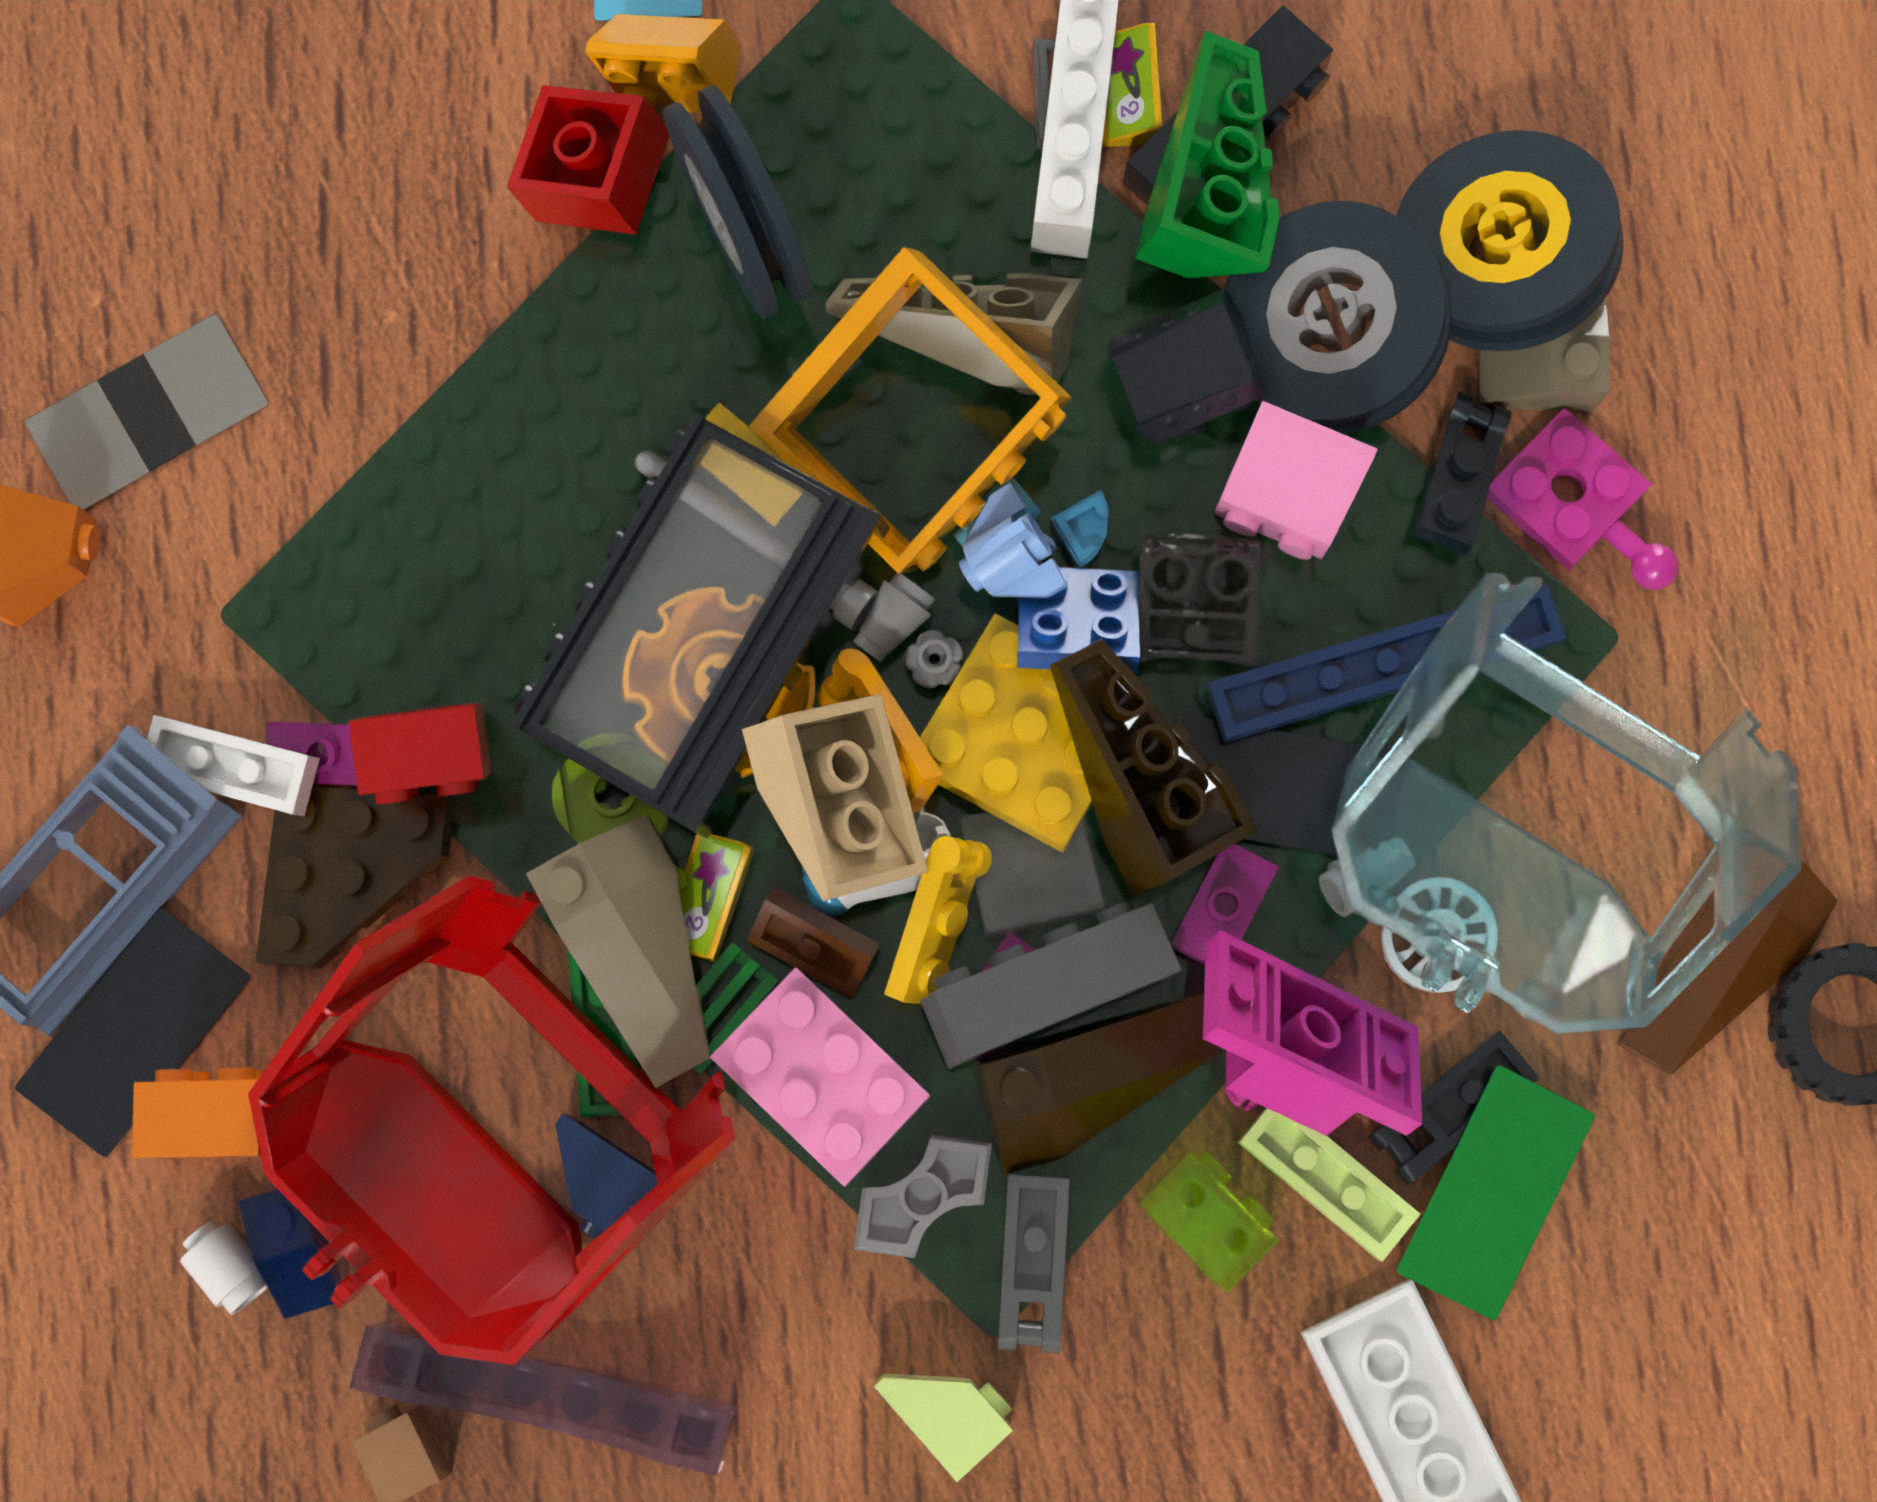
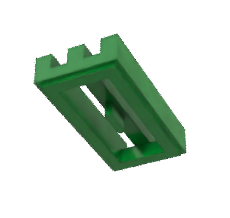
[693,942,780,1075]

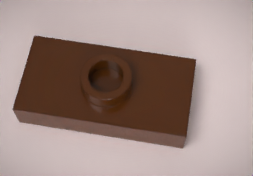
[747,886,881,999]

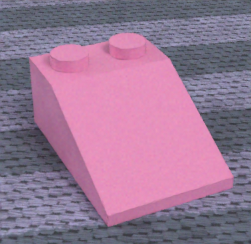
[1214,401,1378,560]

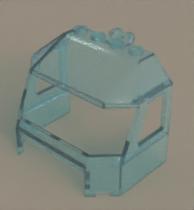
[1332,573,1801,1034]

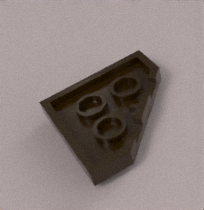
[255,787,455,968]

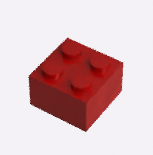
[506,85,669,234]
[348,702,492,804]

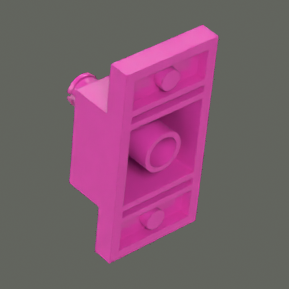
[1203,930,1422,1136]

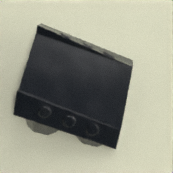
[1106,288,1268,445]

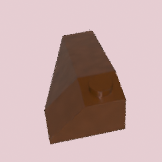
[1617,832,1838,1075]

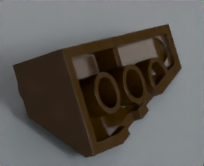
[1049,639,1258,894]

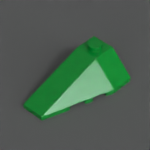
[1135,30,1280,278]

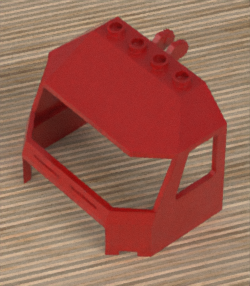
[248,875,735,1365]

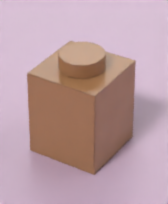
[351,1404,451,1502]

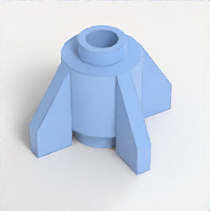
[959,482,1068,598]

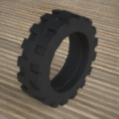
[1768,943,1877,1106]

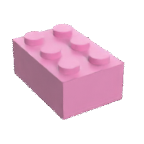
[710,967,930,1187]

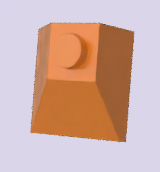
[0,484,100,627]

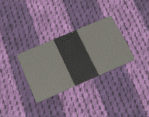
[25,314,268,510]

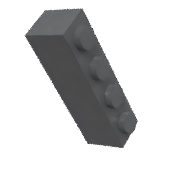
[920,901,1182,1069]

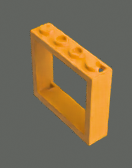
[749,247,1072,574]

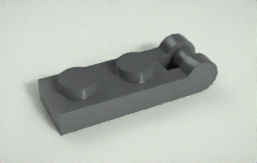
[997,1175,1070,1354]

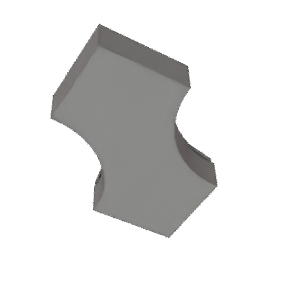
[854,1135,992,1258]

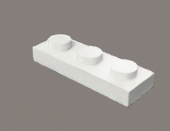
[147,715,320,816]

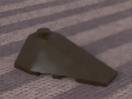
[973,992,1221,1175]

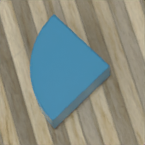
[1049,490,1108,569]

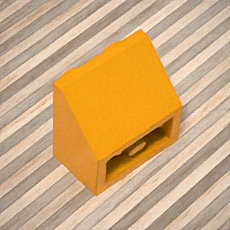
[585,14,741,113]

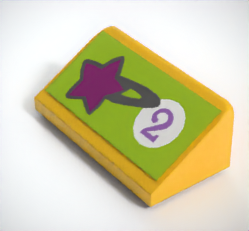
[1102,23,1162,147]
[679,834,755,963]

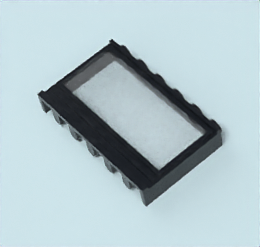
[511,413,890,839]

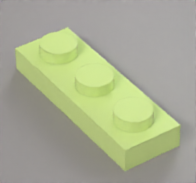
[1237,1107,1420,1262]

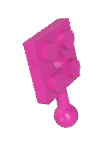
[1487,408,1679,590]

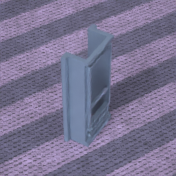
[0,725,243,1036]

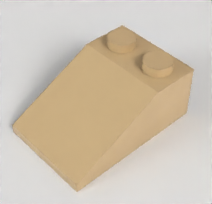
[742,694,928,901]

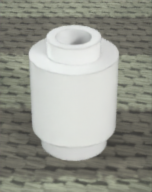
[180,1220,271,1315]

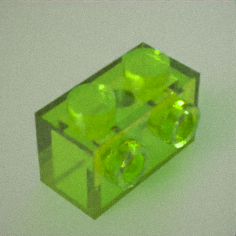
[1135,1151,1279,1293]

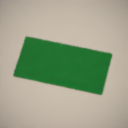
[1397,1065,1595,1320]

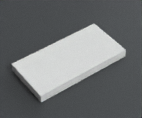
[1300,1279,1521,1502]

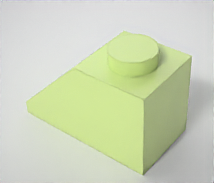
[874,1373,1013,1482]

